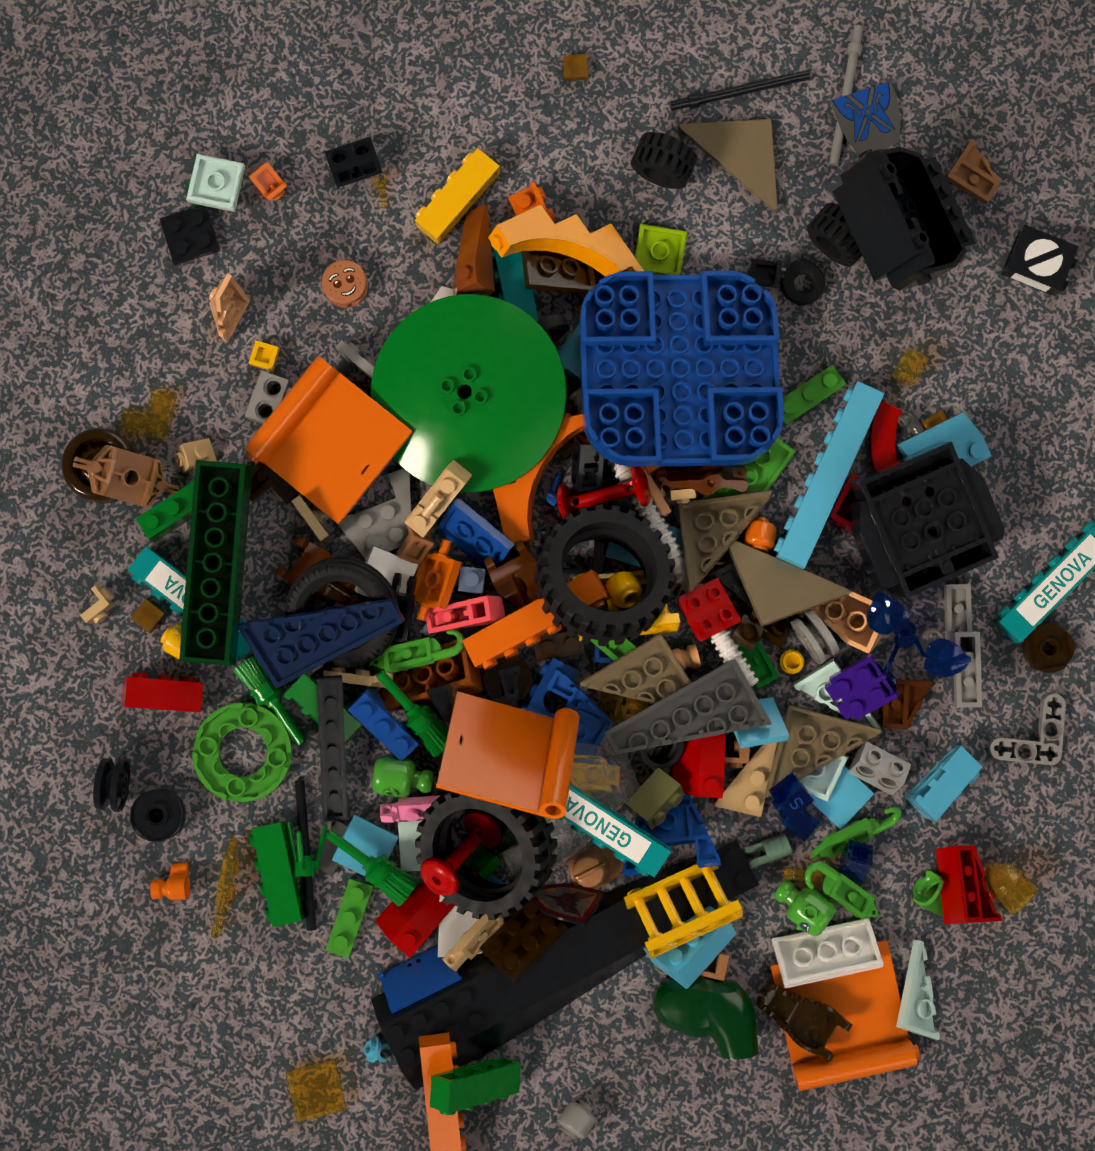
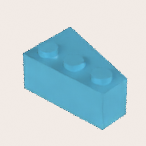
[904,745,982,821]
[644,906,737,989]

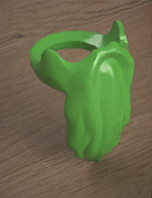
[912,870,943,916]

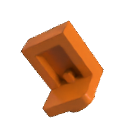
[248,161,288,201]

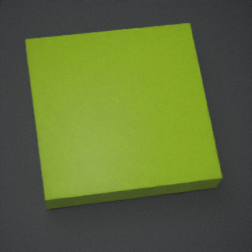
[635,224,687,275]

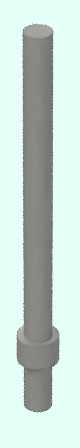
[829,25,864,166]

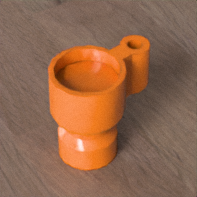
[150,863,190,901]

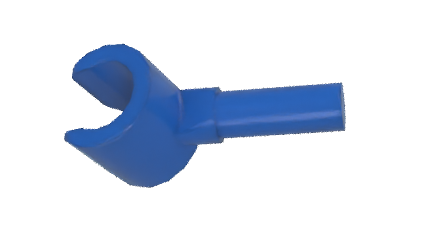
[544,473,562,508]

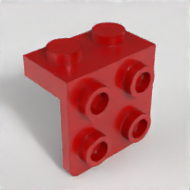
[677,578,742,641]

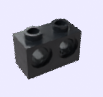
[325,137,383,188]
[571,435,604,491]

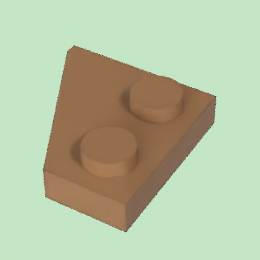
[946,139,1001,205]

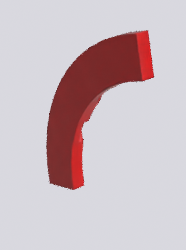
[869,400,909,506]

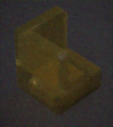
[890,348,929,388]

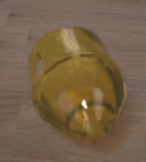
[985,862,1039,915]

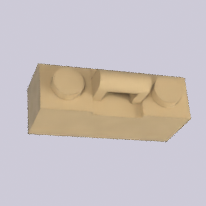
[404,460,472,537]

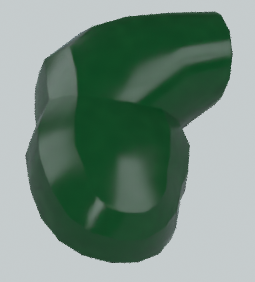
[652,975,759,1059]

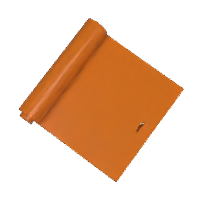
[244,356,413,525]
[436,691,580,819]
[770,940,921,1092]

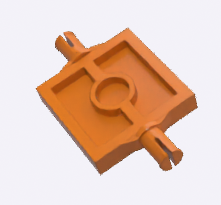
[414,539,462,622]

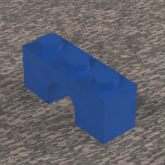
[521,658,579,718]
[348,686,420,761]

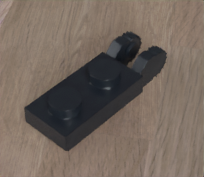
[392,573,417,643]

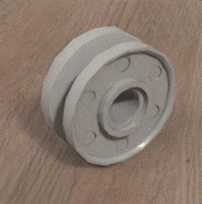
[791,609,839,664]

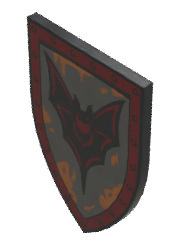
[531,884,607,927]

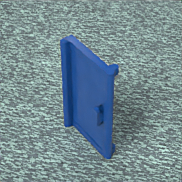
[378,945,462,1013]

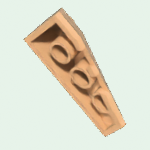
[209,273,250,343]
[811,590,895,654]

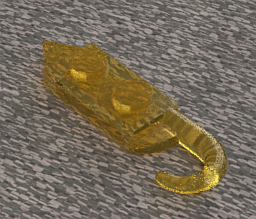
[211,837,241,938]

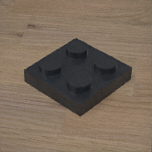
[159,205,221,265]

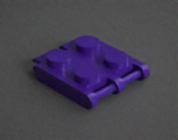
[824,654,899,720]

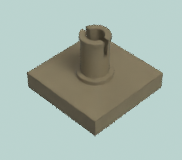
[292,495,335,546]

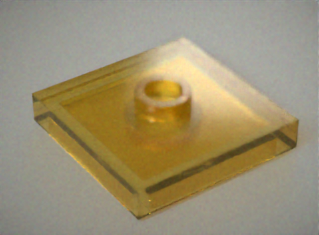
[286,1059,347,1122]

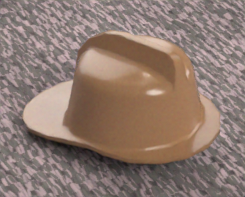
[568,845,624,889]

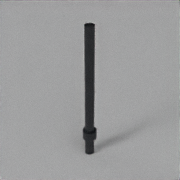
[669,70,810,111]
[295,780,317,931]

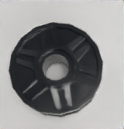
[93,758,131,812]
[130,789,186,842]

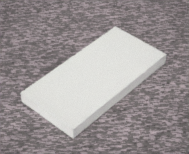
[772,917,884,988]

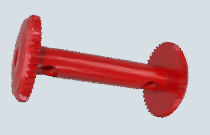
[557,467,651,518]
[420,811,502,896]

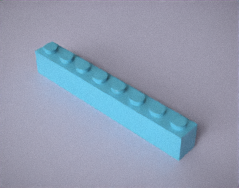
[774,381,884,569]

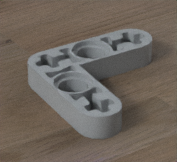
[987,694,1066,765]

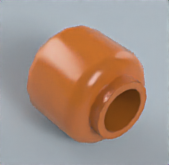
[743,517,777,554]

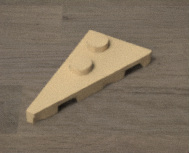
[714,742,777,817]

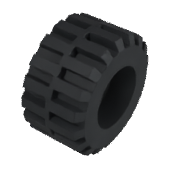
[630,132,697,189]
[807,202,862,267]

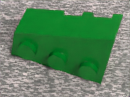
[283,673,363,744]

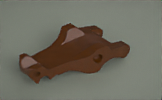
[656,465,748,495]
[275,537,367,606]
[484,540,539,610]

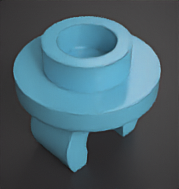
[364,1036,390,1063]

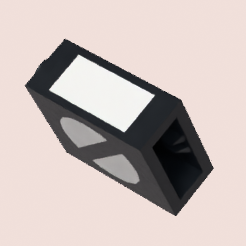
[1001,225,1079,296]

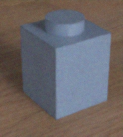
[458,566,487,595]

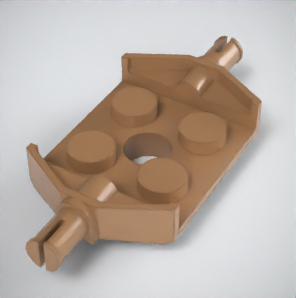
[73,445,179,508]

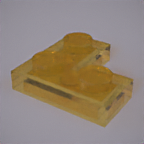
[120,389,177,441]

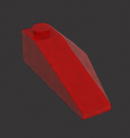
[672,733,726,798]
[375,883,455,958]

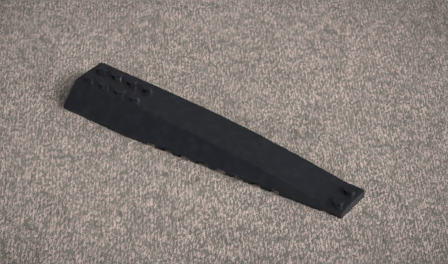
[371,839,760,1090]

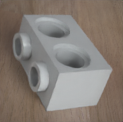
[245,370,293,424]
[848,741,911,795]

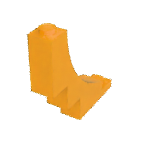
[488,204,644,277]

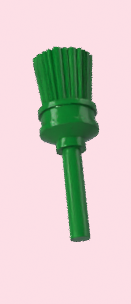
[233,655,306,746]
[376,670,449,757]
[325,829,419,907]

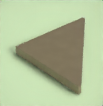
[679,119,777,212]
[677,490,772,592]
[728,540,850,627]
[579,633,691,704]
[764,705,882,798]

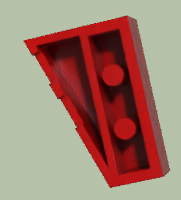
[121,672,203,713]
[935,845,1003,925]

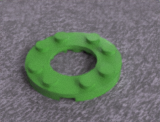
[192,703,293,802]

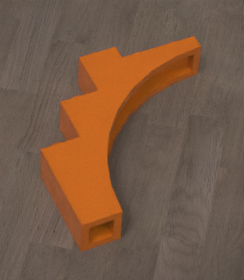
[493,410,584,546]

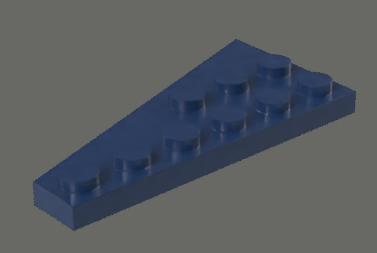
[237,598,405,689]

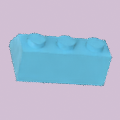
[897,412,992,489]

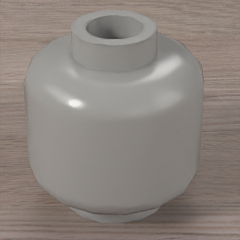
[559,1100,596,1141]

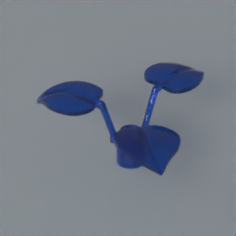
[867,591,971,694]

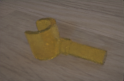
[372,172,388,208]

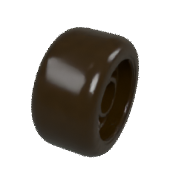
[61,428,138,504]

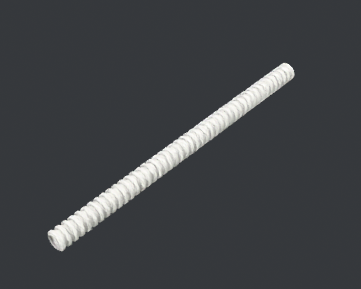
[569,388,759,686]

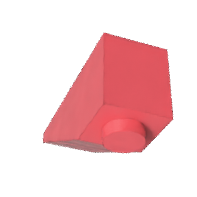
[426,595,505,634]

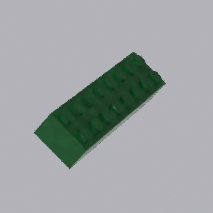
[179,460,253,666]

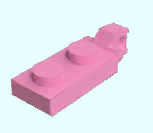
[380,795,441,823]

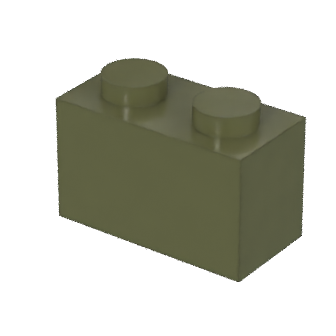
[625,767,684,830]

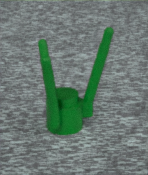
[286,821,328,877]

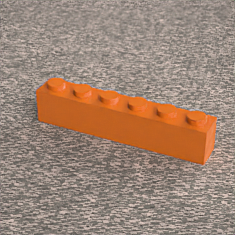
[462,570,610,670]
[419,1032,467,1151]

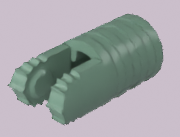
[743,833,793,869]

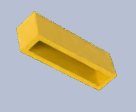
[415,148,500,245]

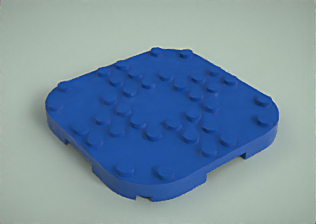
[579,271,784,467]

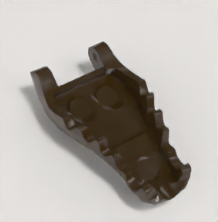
[757,983,853,1062]

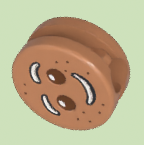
[322,260,368,308]

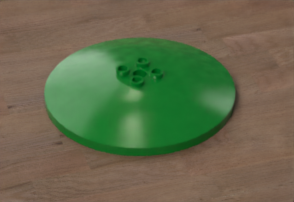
[371,294,567,493]

